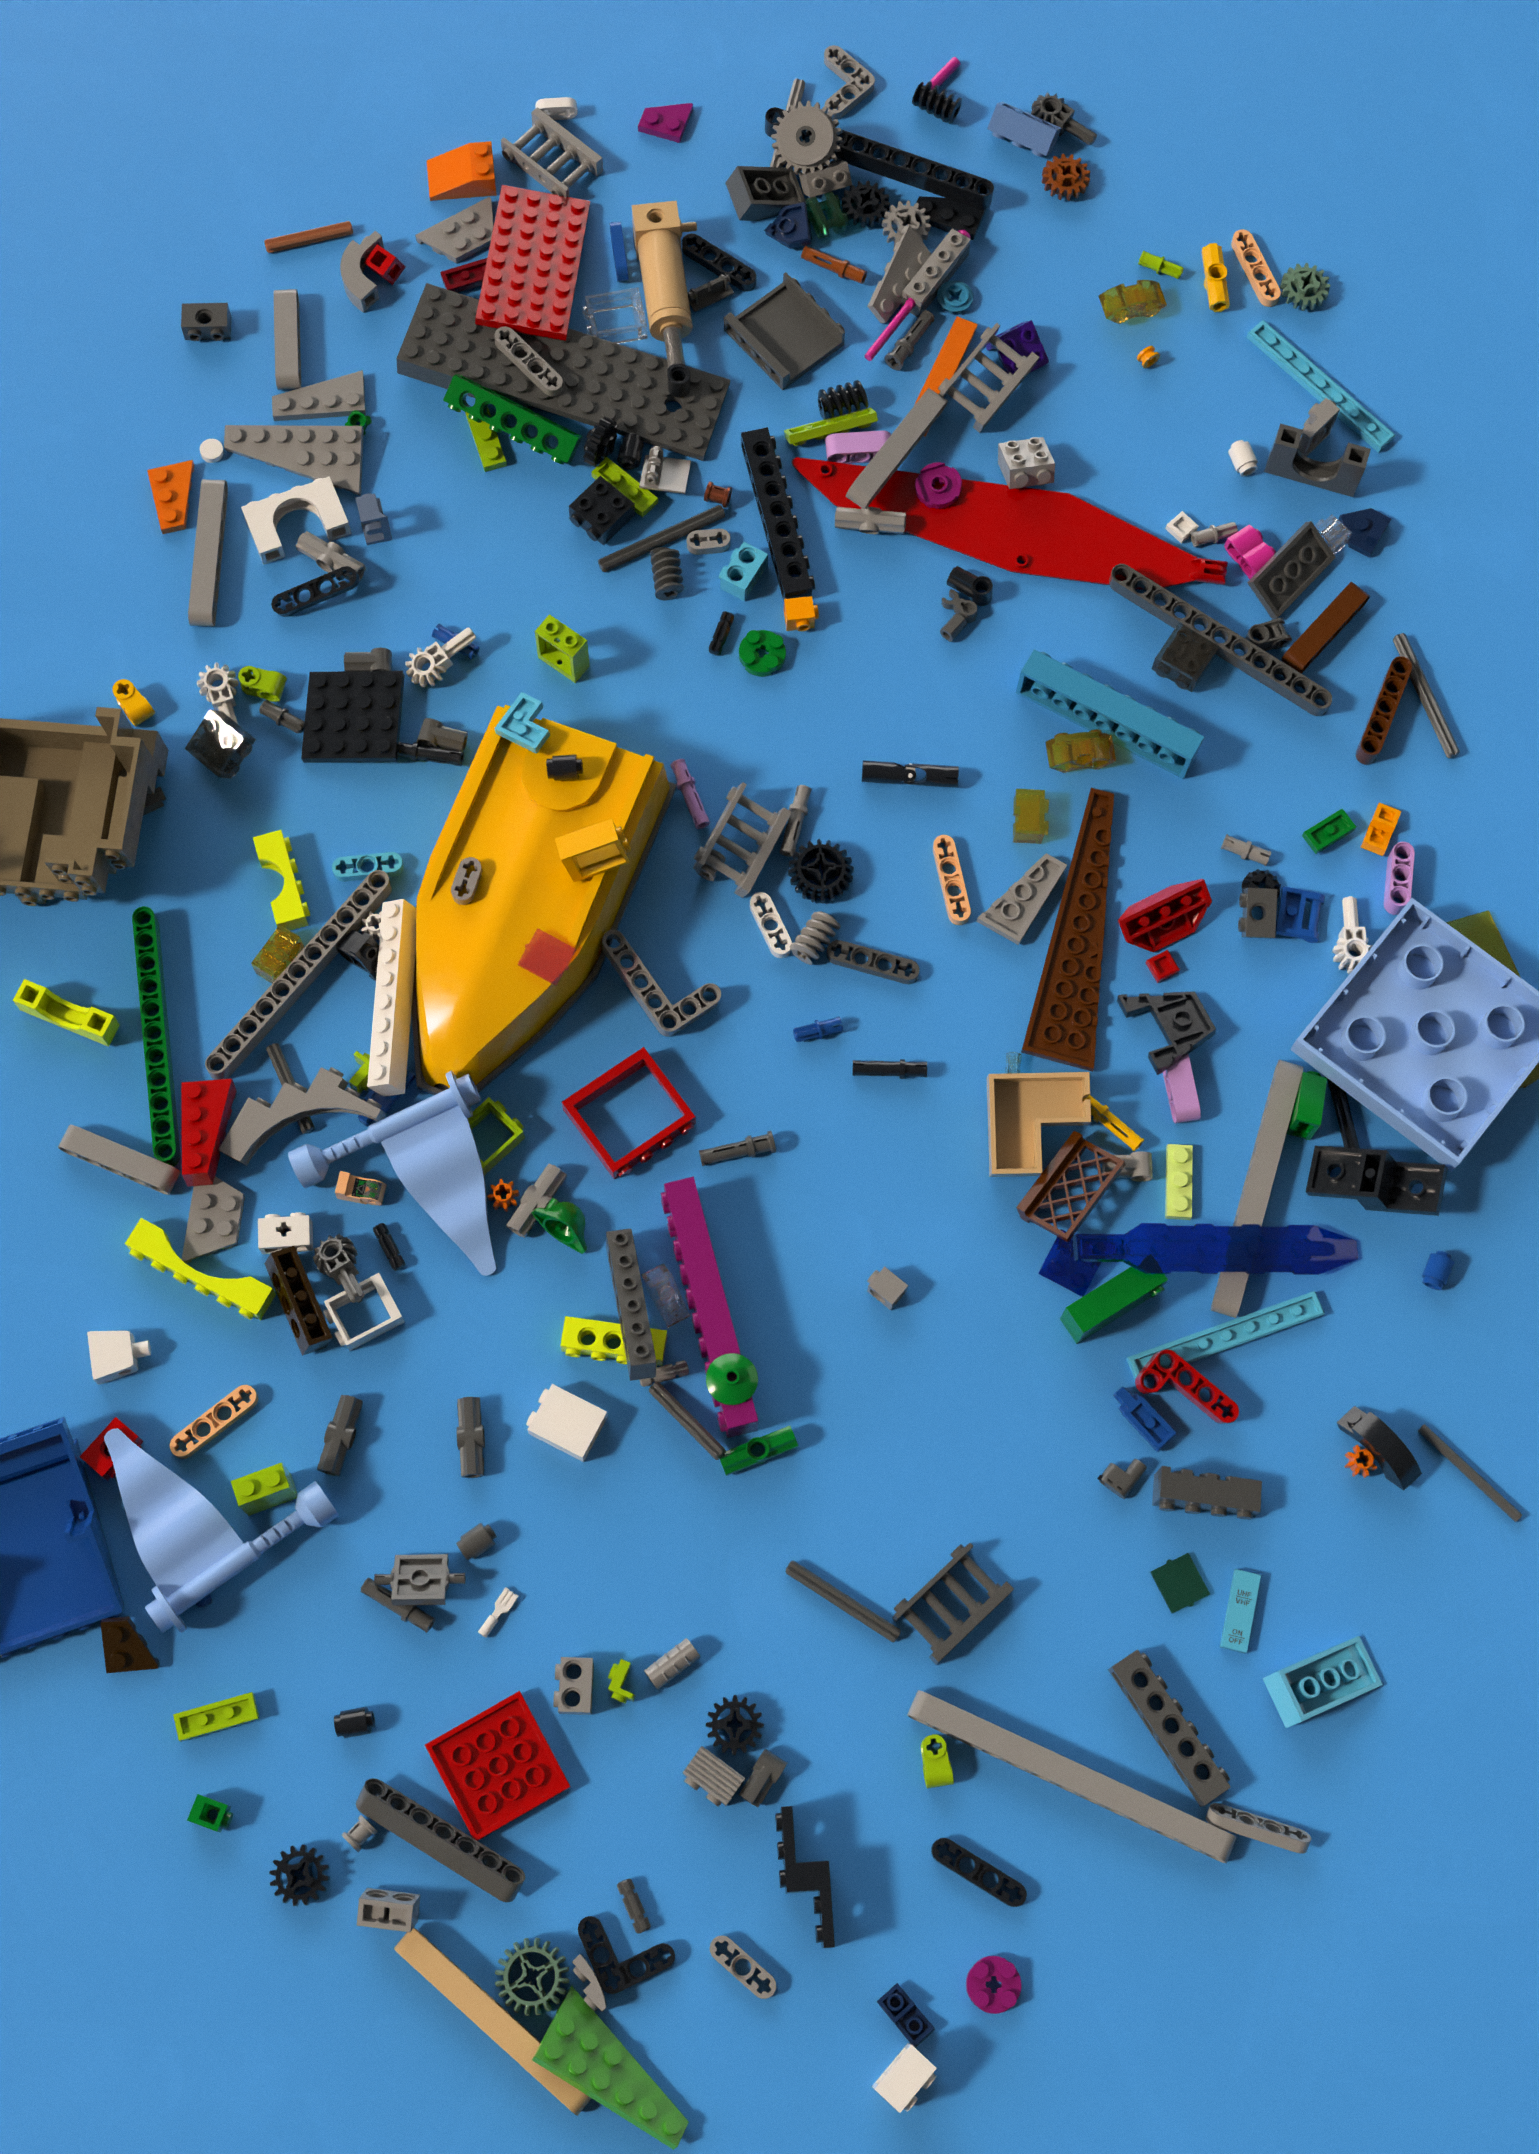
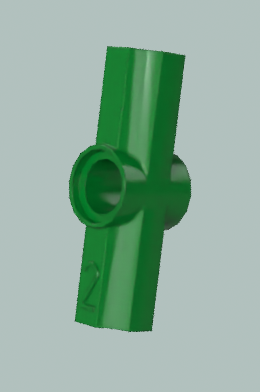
[720,1426,799,1476]

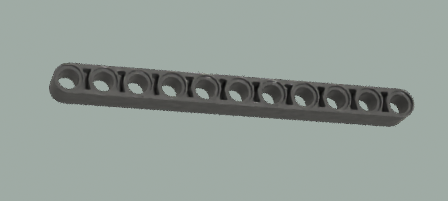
[1109,564,1332,716]

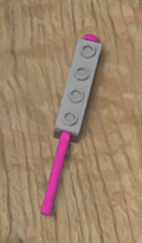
[864,228,971,361]

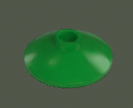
[706,1353,758,1405]

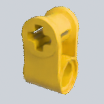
[112,679,155,727]

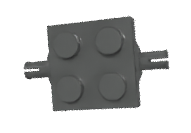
[374,1554,466,1605]

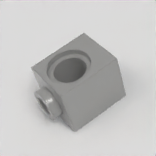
[867,1266,908,1310]

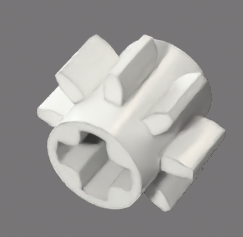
[361,911,382,940]

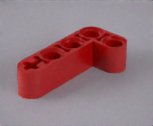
[1135,1349,1239,1424]

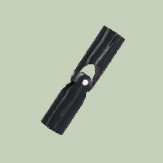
[862,760,959,788]

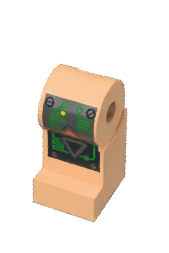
[335,1171,387,1206]

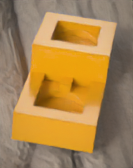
[1360,802,1401,856]

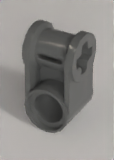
[1245,618,1292,651]

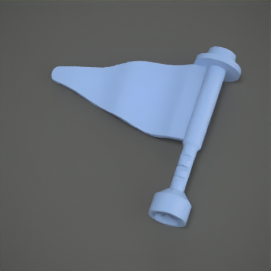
[288,1070,497,1276]
[104,1428,339,1633]

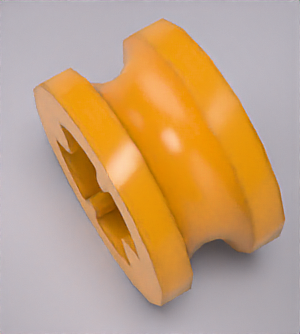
[1137,346,1160,369]

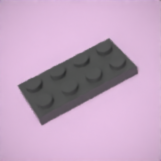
[1247,521,1336,619]

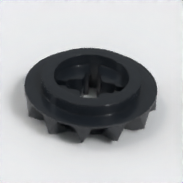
[1242,869,1281,898]

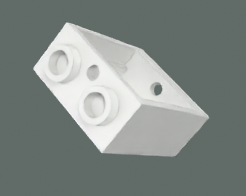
[323,1273,404,1351]

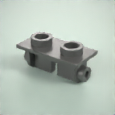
[688,274,734,312]

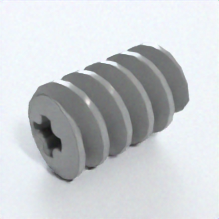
[790,911,841,965]

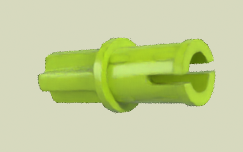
[1138,251,1183,279]

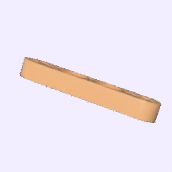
[1231,229,1281,307]
[933,835,971,925]
[170,1385,258,1459]

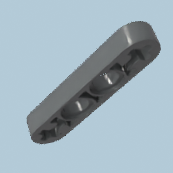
[826,940,919,984]

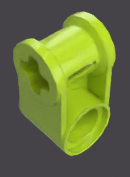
[238,666,287,702]
[921,1734,954,1789]

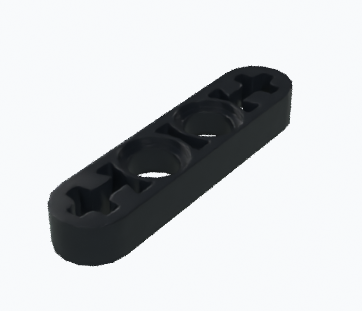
[682,234,756,291]
[271,566,359,617]
[931,1838,1027,1907]

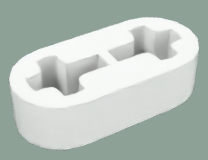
[535,97,578,120]

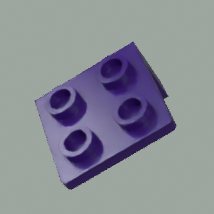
[986,320,1049,374]

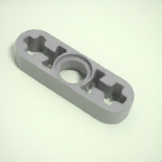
[710,1936,776,1999]

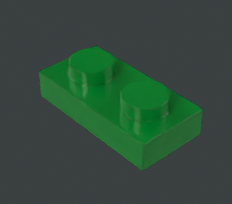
[1302,809,1356,854]

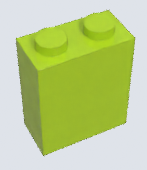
[231,1463,297,1516]

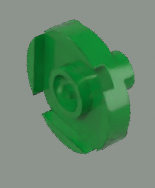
[739,630,786,677]

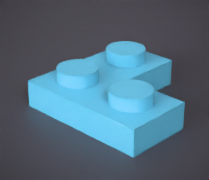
[494,692,550,754]

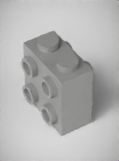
[998,437,1055,489]

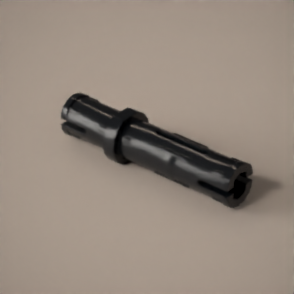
[398,742,464,766]
[853,1059,927,1079]

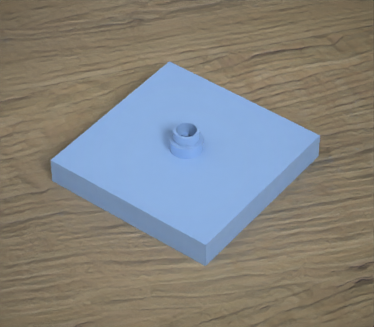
[1290,898,1539,1172]

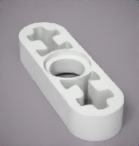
[750,892,792,958]

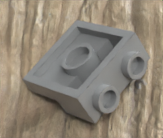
[1298,398,1340,457]

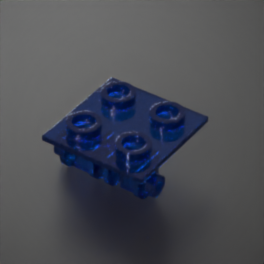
[1038,1229,1106,1297]

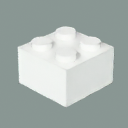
[872,2043,937,2113]

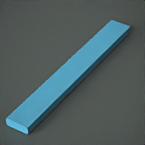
[1246,320,1396,453]
[1126,1291,1325,1380]

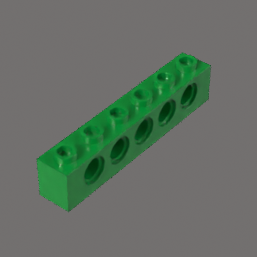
[443,374,583,465]

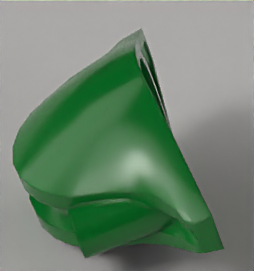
[531,1198,587,1254]

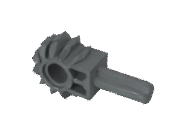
[1031,92,1097,145]
[313,1234,364,1303]

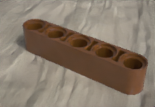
[1281,582,1370,674]
[1356,656,1412,765]

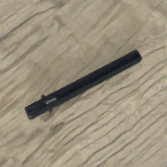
[1325,1077,1360,1149]

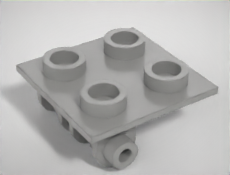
[639,446,691,494]

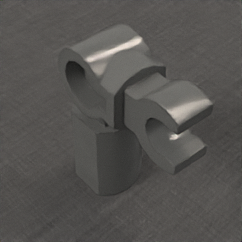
[940,589,977,642]

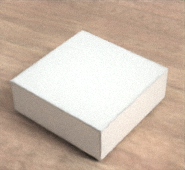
[1165,511,1199,544]

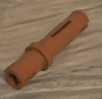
[801,246,867,284]

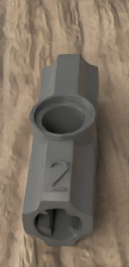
[317,1395,363,1476]
[457,1397,485,1478]

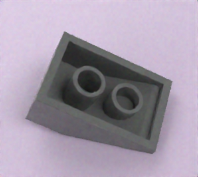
[726,166,805,221]

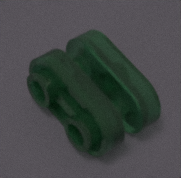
[805,191,848,239]

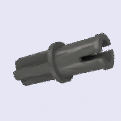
[259,700,305,733]

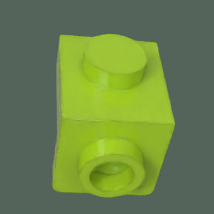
[349,1051,370,1094]
[608,1659,635,1704]

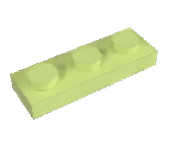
[1165,1144,1193,1220]

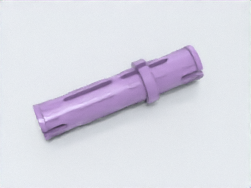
[670,759,710,829]

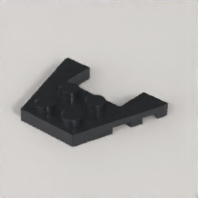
[1117,992,1216,1075]

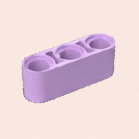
[825,431,891,464]
[1384,842,1415,915]
[1163,1054,1201,1124]

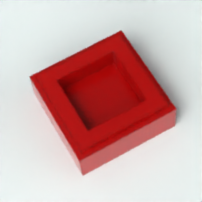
[1146,950,1180,983]

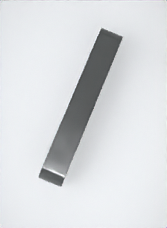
[356,1778,525,1902]

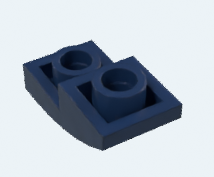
[877,1983,935,2048]

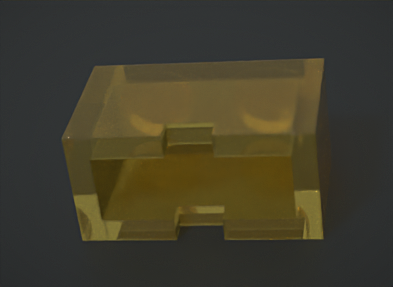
[1013,789,1049,844]

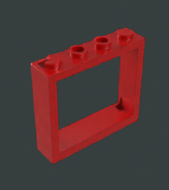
[562,1047,696,1179]

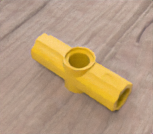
[1201,243,1230,312]

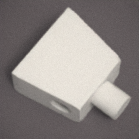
[87,1331,151,1385]

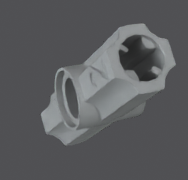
[835,507,906,534]
[296,531,366,582]
[506,1164,567,1238]

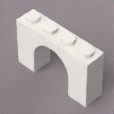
[241,476,351,565]

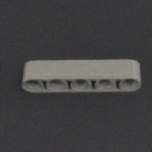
[273,289,301,390]
[58,1125,181,1195]

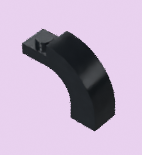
[1337,1406,1422,1490]

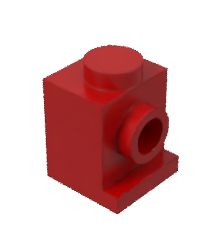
[364,244,405,285]

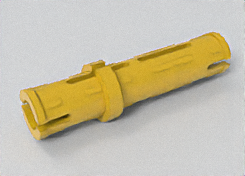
[1082,1095,1144,1151]

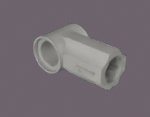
[1102,1151,1153,1182]

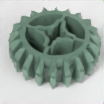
[495,1938,570,2016]

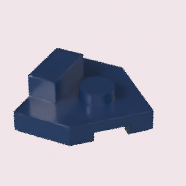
[764,202,812,249]
[1339,508,1391,557]

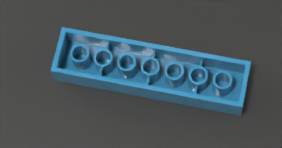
[1016,649,1204,779]

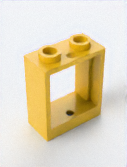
[555,819,632,882]

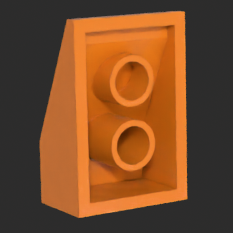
[427,141,497,201]

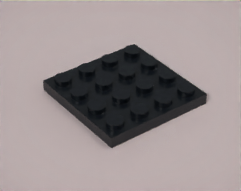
[301,671,405,763]

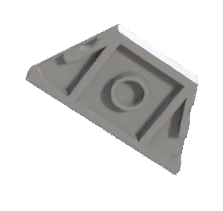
[415,197,494,264]
[182,1176,245,1263]

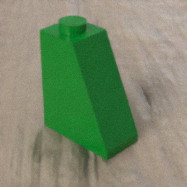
[1286,1071,1327,1140]

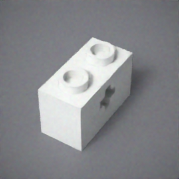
[258,1212,313,1254]

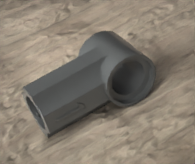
[344,647,392,671]
[417,718,468,751]
[739,1749,788,1808]

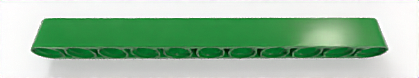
[132,906,181,1167]

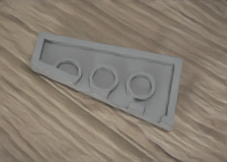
[867,225,931,323]
[272,370,366,421]
[976,853,1067,945]

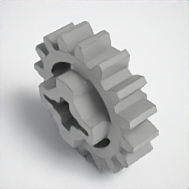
[882,200,931,247]

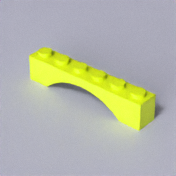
[125,1218,276,1321]

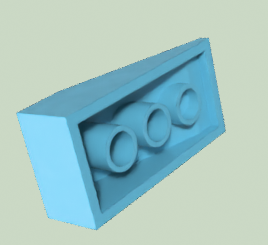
[1262,1636,1383,1728]

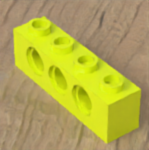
[560,1316,667,1368]

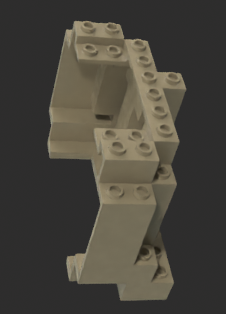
[0,707,169,906]

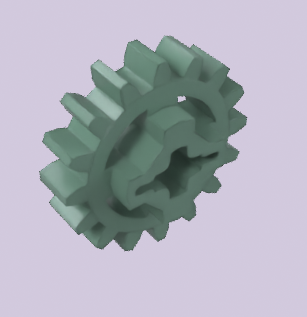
[1280,263,1330,311]

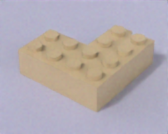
[987,1072,1091,1177]

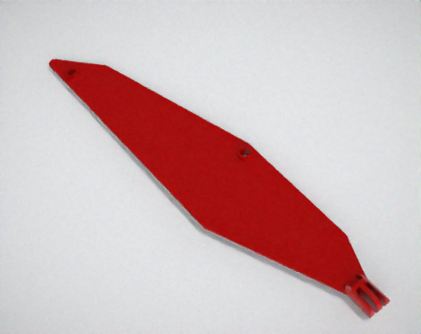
[792,457,1228,590]

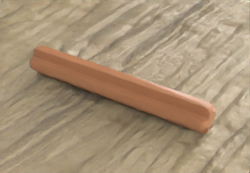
[264,221,353,253]

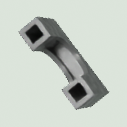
[1264,423,1371,497]

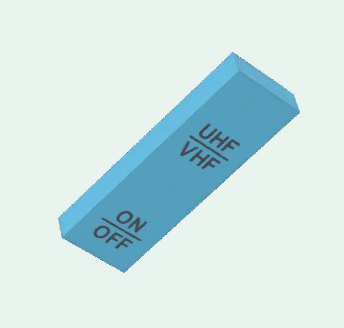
[1220,1569,1261,1654]

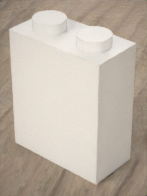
[526,1384,608,1462]

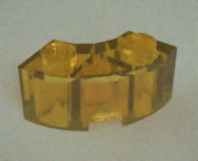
[1099,280,1167,324]
[1045,729,1116,773]

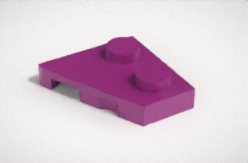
[638,103,693,143]

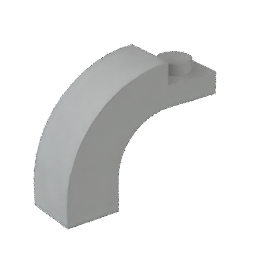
[340,231,384,313]

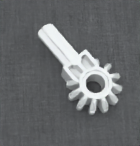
[406,627,476,688]
[197,662,241,739]
[1332,896,1373,974]

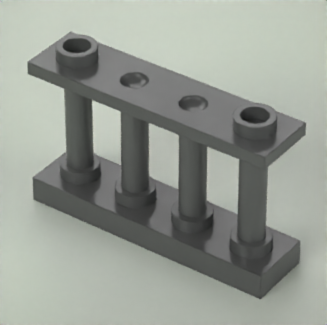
[893,1543,1014,1665]

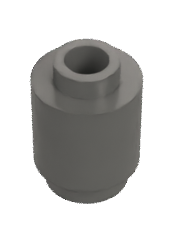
[456,1523,497,1560]

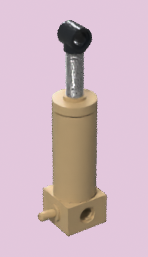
[632,201,697,398]

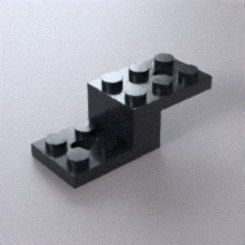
[1306,1146,1448,1216]
[775,1806,835,1948]

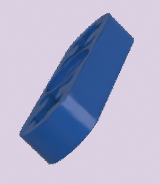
[609,221,629,282]

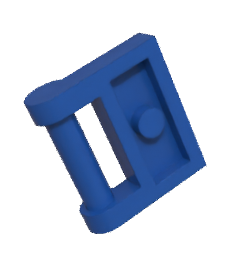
[1275,886,1325,943]

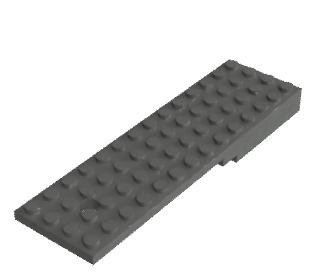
[396,283,730,461]

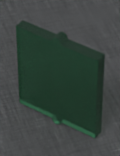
[1150,1553,1210,1614]

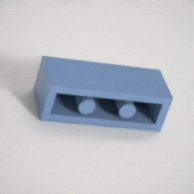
[987,101,1062,157]

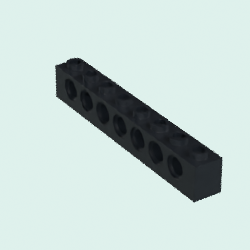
[741,427,815,602]

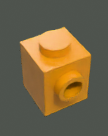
[784,596,819,631]

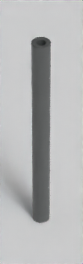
[1418,1424,1522,1522]

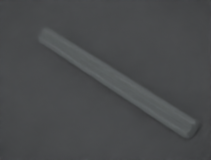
[598,505,725,572]
[1393,633,1460,759]

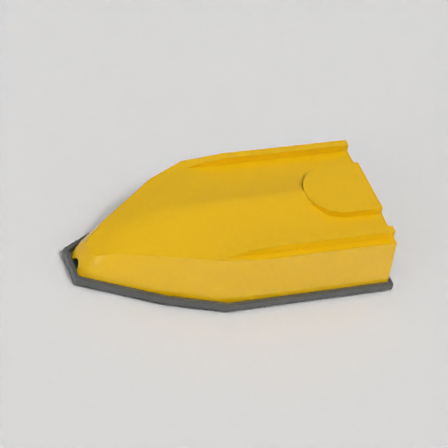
[411,705,677,1095]

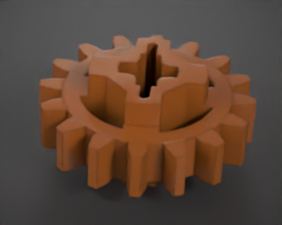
[1042,154,1090,201]

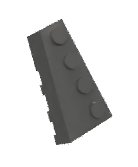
[1152,1466,1262,1520]

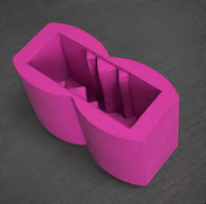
[1224,525,1276,579]

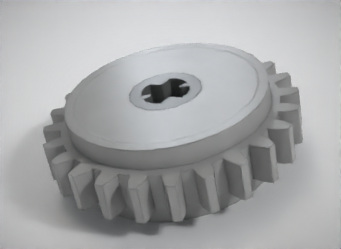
[771,101,843,175]

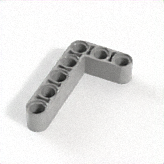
[601,930,721,1037]

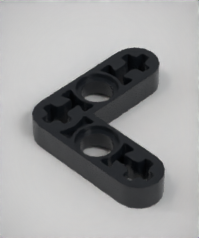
[578,1916,675,1994]

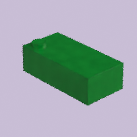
[1060,1254,1168,1344]

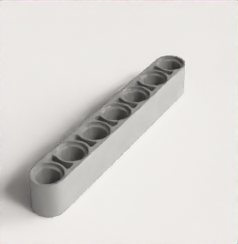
[845,388,948,510]
[188,479,228,626]

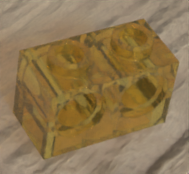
[251,925,304,983]

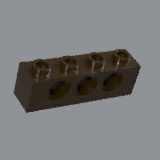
[264,1246,332,1356]

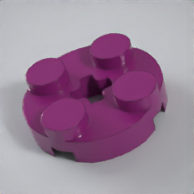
[915,462,962,509]
[966,1956,1021,2014]

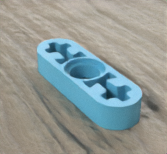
[332,852,404,882]

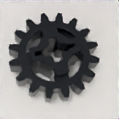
[841,181,890,228]
[583,416,618,467]
[706,1695,764,1756]
[269,1845,330,1906]

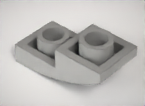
[572,1954,607,2012]

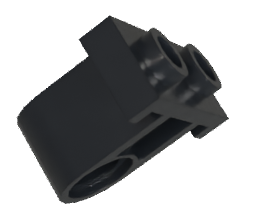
[337,930,379,981]

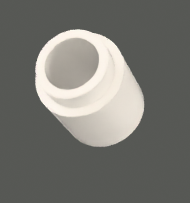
[1228,440,1258,477]

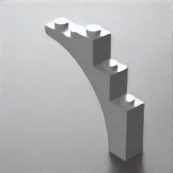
[219,1067,386,1166]

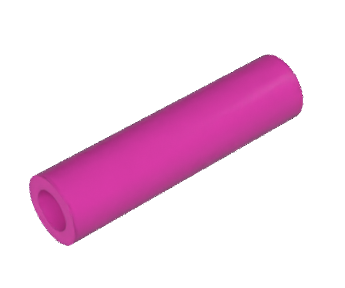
[930,57,961,90]

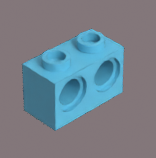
[719,542,768,601]

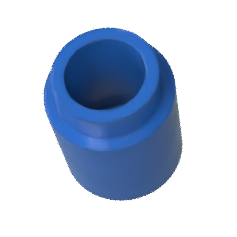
[1422,1251,1455,1290]

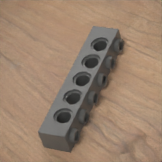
[606,1229,657,1381]
[1108,1649,1231,1807]

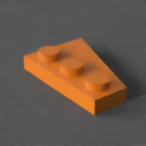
[147,460,194,534]

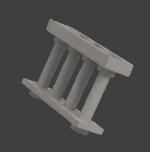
[501,107,603,198]
[938,323,1039,433]
[693,782,792,898]

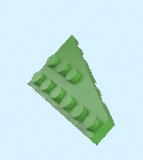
[532,1986,689,2150]

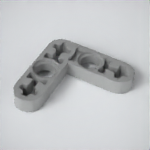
[824,45,875,120]

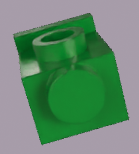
[187,1794,233,1833]

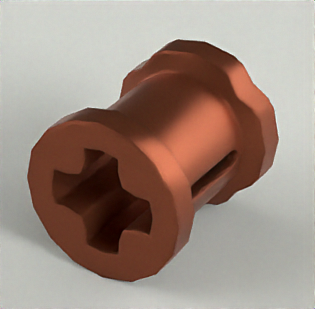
[704,481,732,508]

